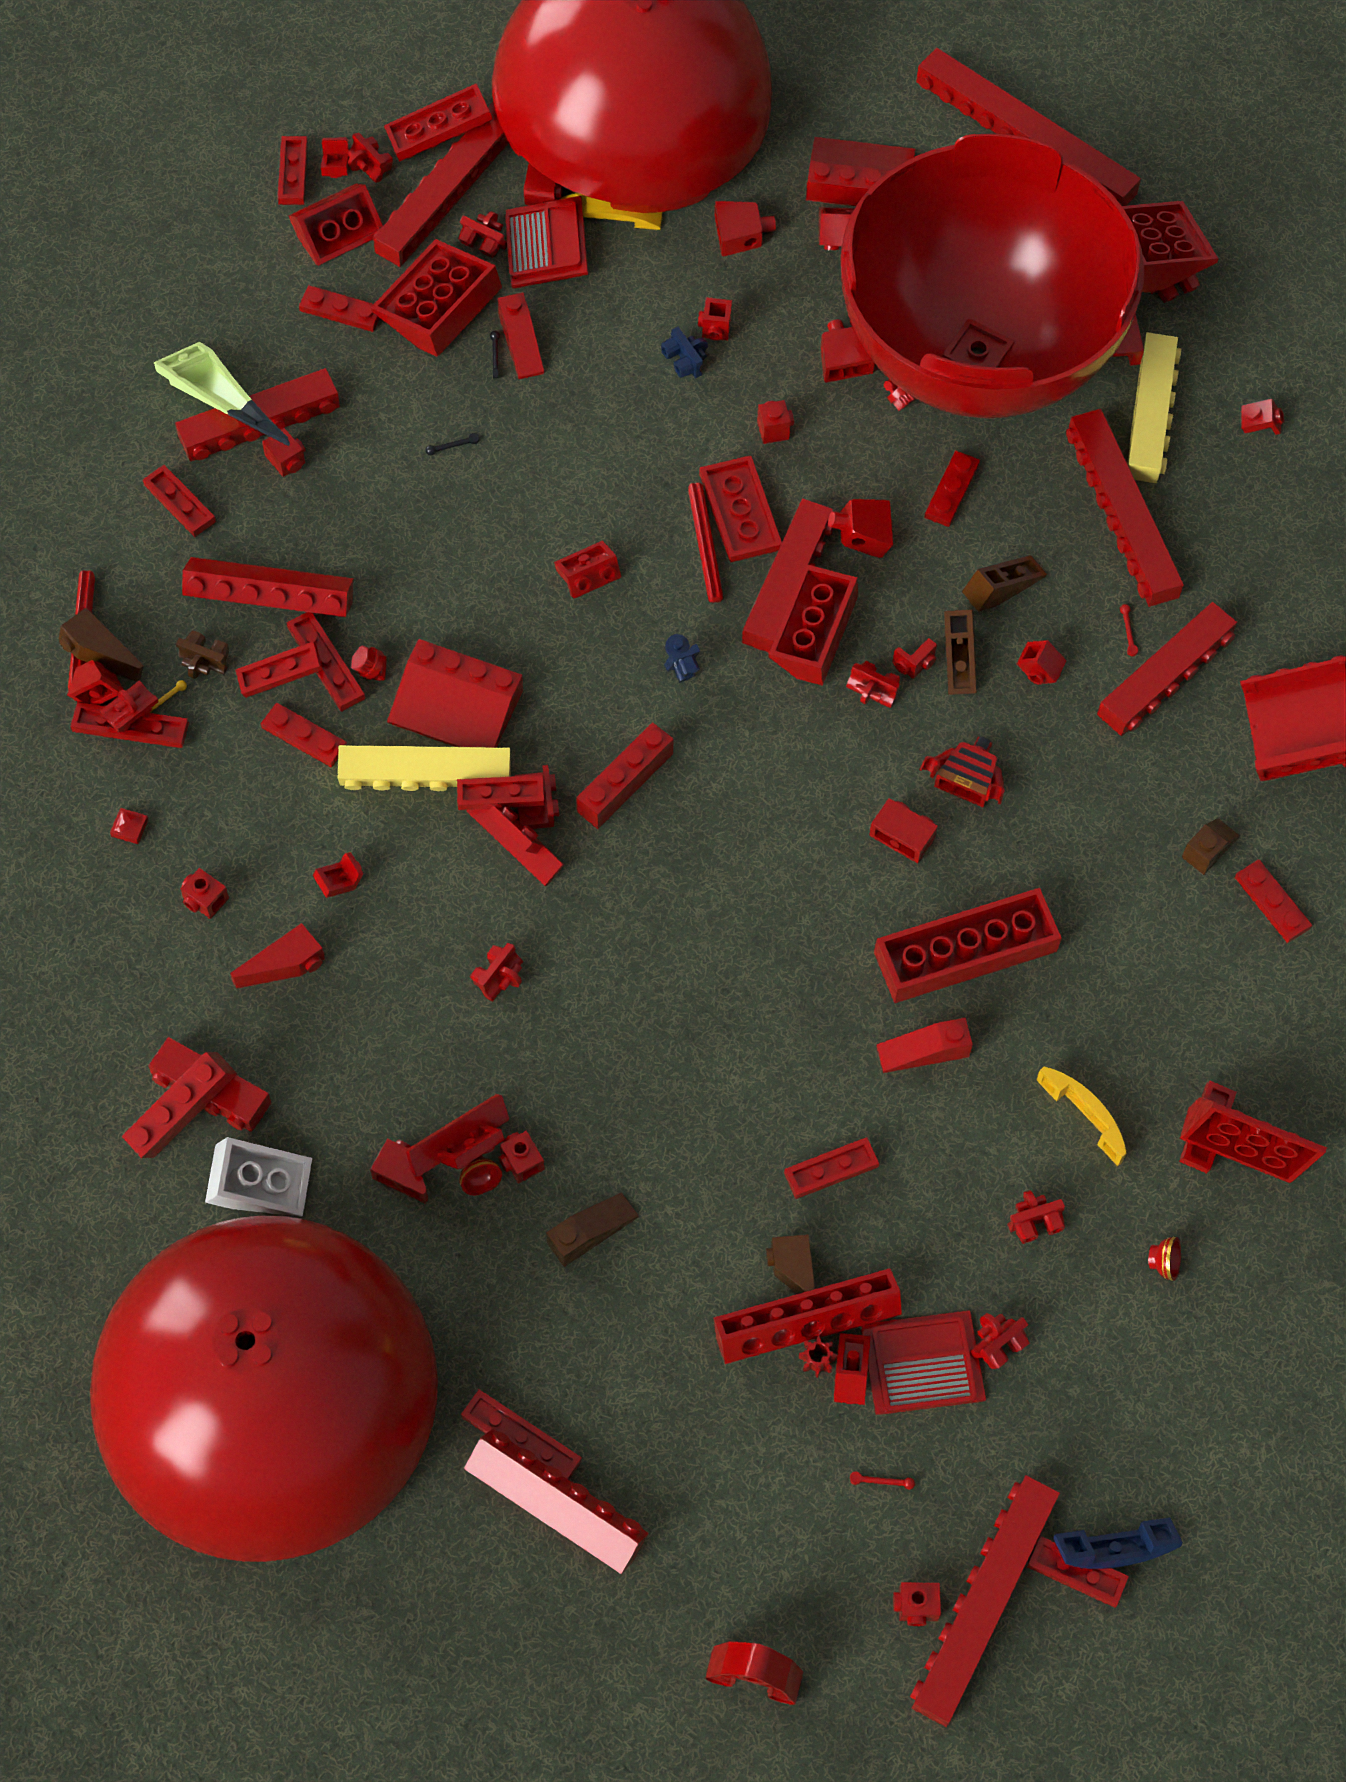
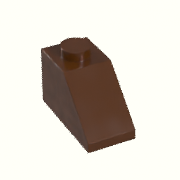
[1182,818,1240,875]
[766,1234,815,1294]

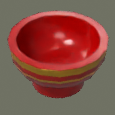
[459,1155,502,1196]
[1148,1237,1181,1281]

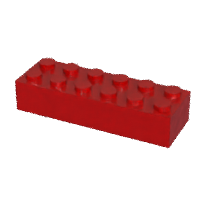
[874,888,1062,1004]

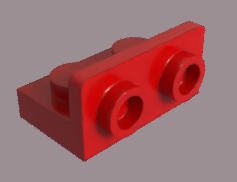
[554,540,621,598]
[515,765,559,829]

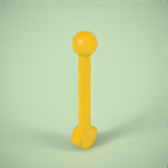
[149,680,187,713]

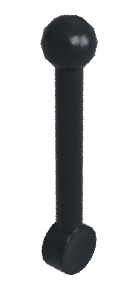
[490,331,500,379]
[425,433,479,456]

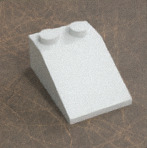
[205,1137,312,1217]

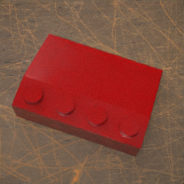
[806,137,915,206]
[1122,201,1218,292]
[371,239,502,357]
[387,639,523,748]
[1180,1097,1327,1183]

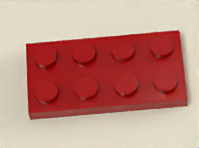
[384,83,493,162]
[699,455,782,563]

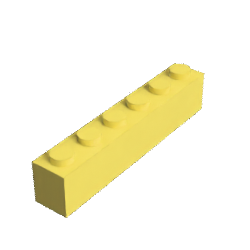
[1127,332,1181,483]
[338,745,511,791]

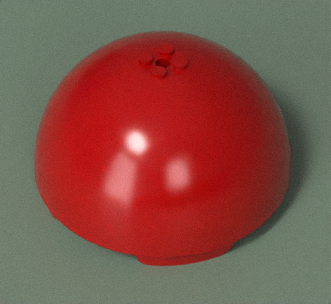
[492,0,772,213]
[841,134,1144,418]
[90,1216,438,1562]

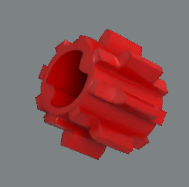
[799,1336,838,1378]

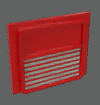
[505,196,588,288]
[861,1311,986,1415]

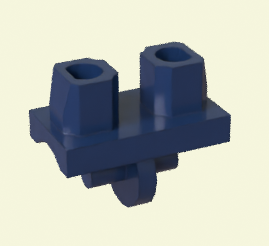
[661,327,708,379]
[664,634,700,683]

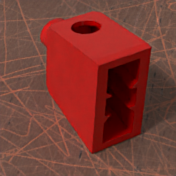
[714,201,776,256]
[821,319,875,383]
[828,499,893,558]

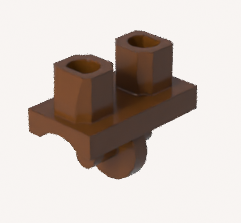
[175,630,229,679]

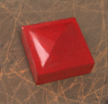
[110,808,149,844]

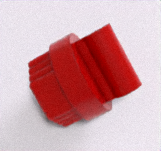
[884,379,916,411]
[351,645,387,681]

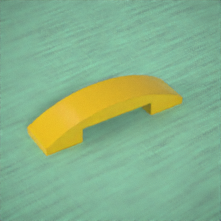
[561,193,662,230]
[1037,1066,1126,1166]

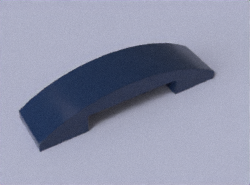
[1053,1517,1183,1569]

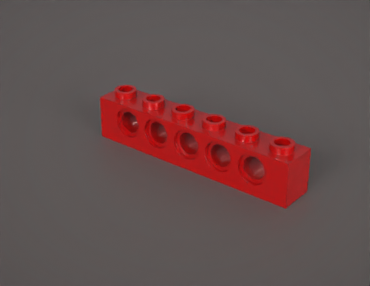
[714,1268,902,1364]

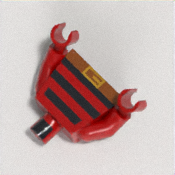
[919,737,1005,808]

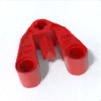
[705,1642,804,1705]

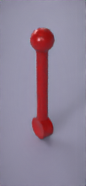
[1120,604,1138,656]
[850,1471,915,1490]

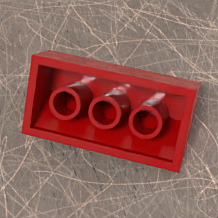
[768,564,859,686]

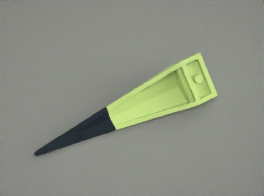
[154,342,290,446]

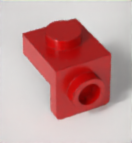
[321,137,350,178]
[1241,399,1285,435]
[892,638,937,679]
[312,852,363,898]

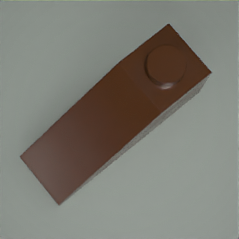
[962,555,1047,611]
[59,608,144,682]
[944,609,977,695]
[546,1192,639,1267]

